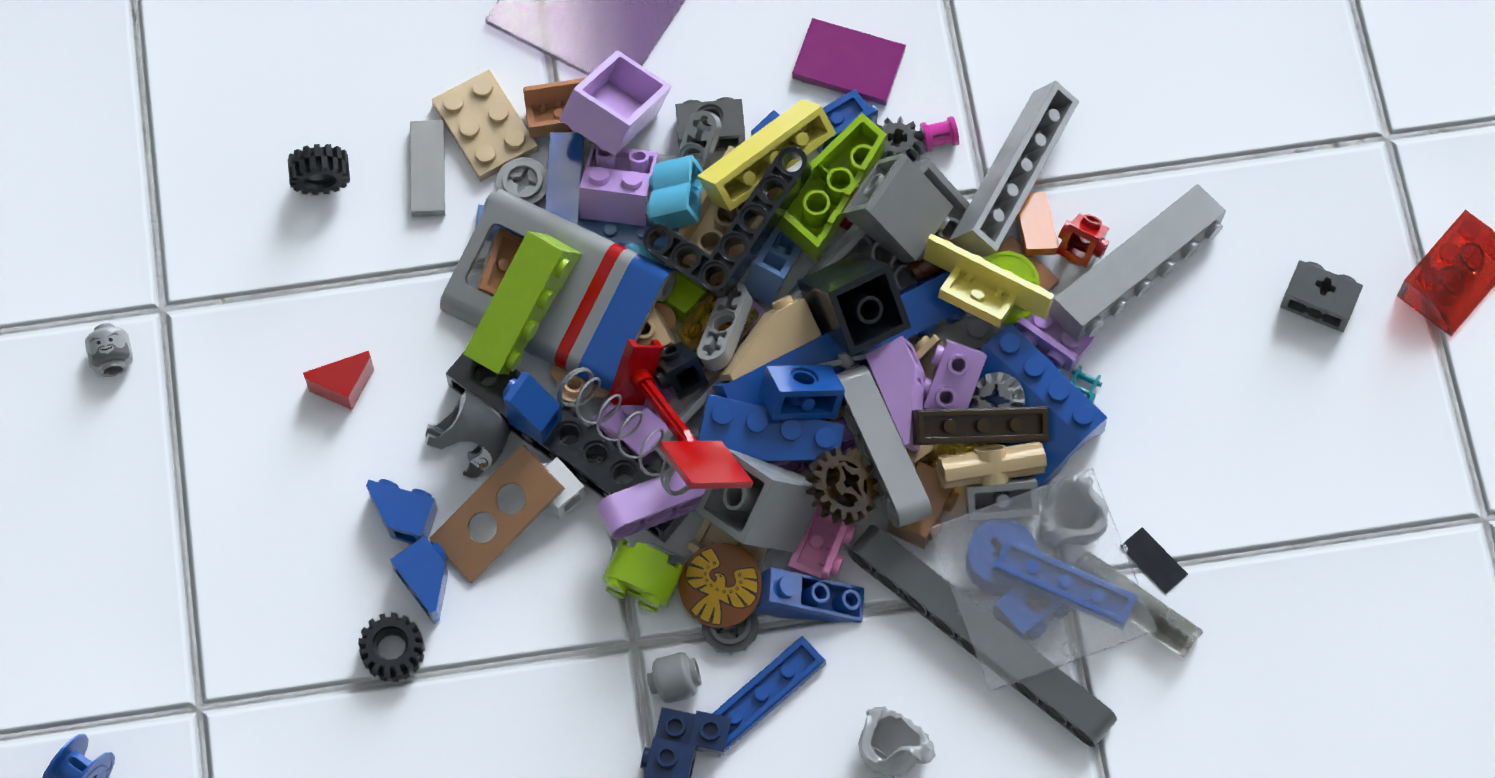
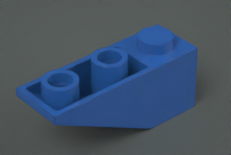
[753,567,864,623]

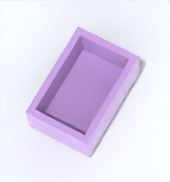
[559,50,672,156]

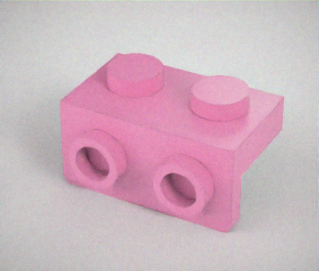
[787,506,857,580]

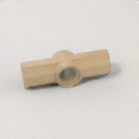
[936,442,1047,489]

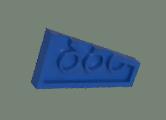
[697,394,845,463]

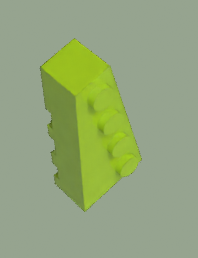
[772,113,887,262]
[463,231,582,374]

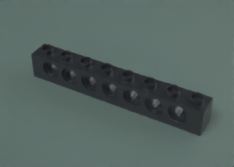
[445,352,689,543]

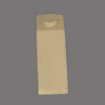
[719,295,822,381]

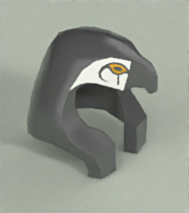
[425,390,510,478]

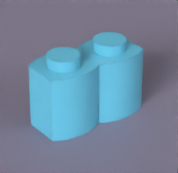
[646,155,703,229]

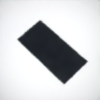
[1120,527,1188,594]

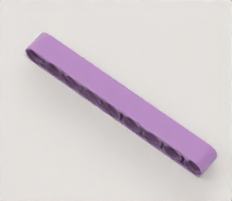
[597,417,857,539]

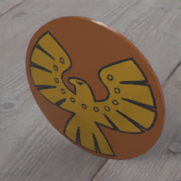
[679,543,762,628]

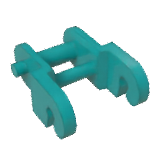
[1071,365,1103,402]

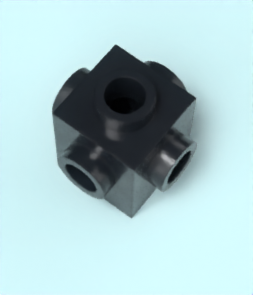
[654,341,709,401]

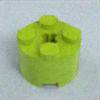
[602,538,684,613]

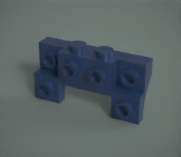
[640,707,732,778]

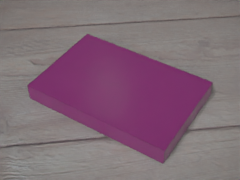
[792,18,906,106]

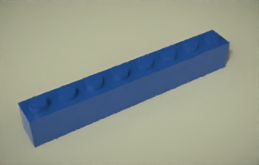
[712,270,966,407]

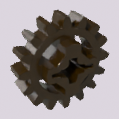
[805,447,879,526]

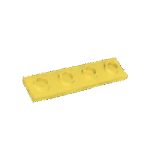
[923,234,1054,328]

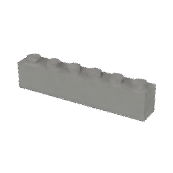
[950,80,1080,258]
[1049,184,1226,342]

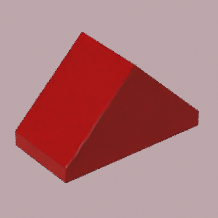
[303,350,374,410]

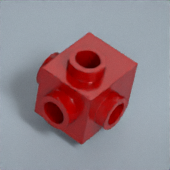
[1056,213,1110,268]

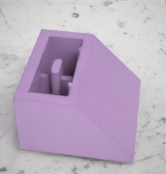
[579,144,658,227]

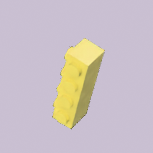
[697,99,836,212]

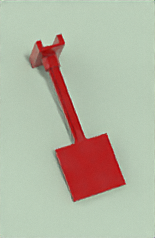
[608,339,753,489]

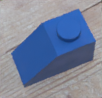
[390,536,449,624]

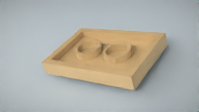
[431,69,538,182]

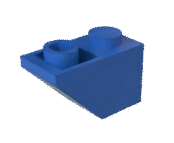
[503,371,563,445]
[366,479,438,544]

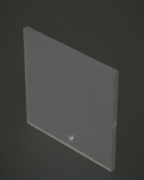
[929,468,1157,692]

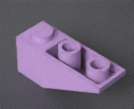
[865,336,925,453]

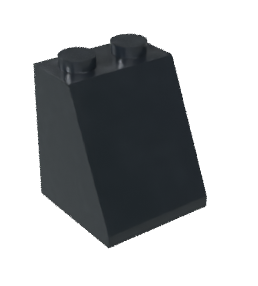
[797,253,911,356]

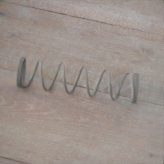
[557,367,690,496]

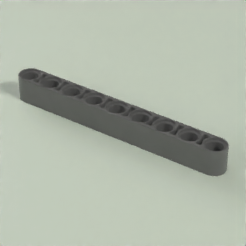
[847,525,1117,748]

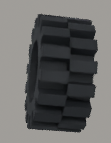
[287,144,350,195]
[358,612,425,682]

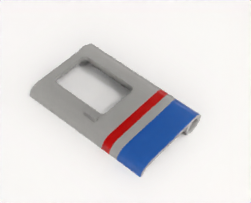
[440,189,677,392]

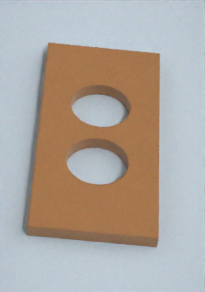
[429,444,566,583]

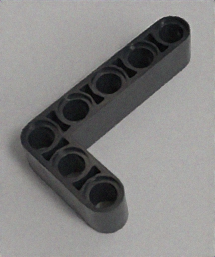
[643,146,812,298]

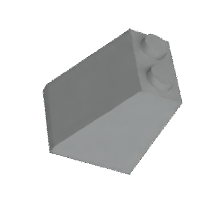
[841,153,953,263]
[696,449,817,553]

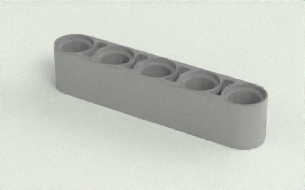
[836,365,932,528]

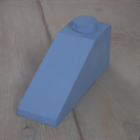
[744,227,802,306]

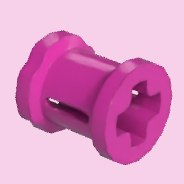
[920,116,959,152]

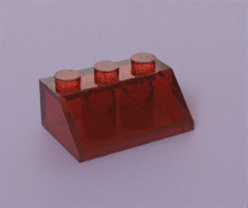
[1397,209,1495,337]

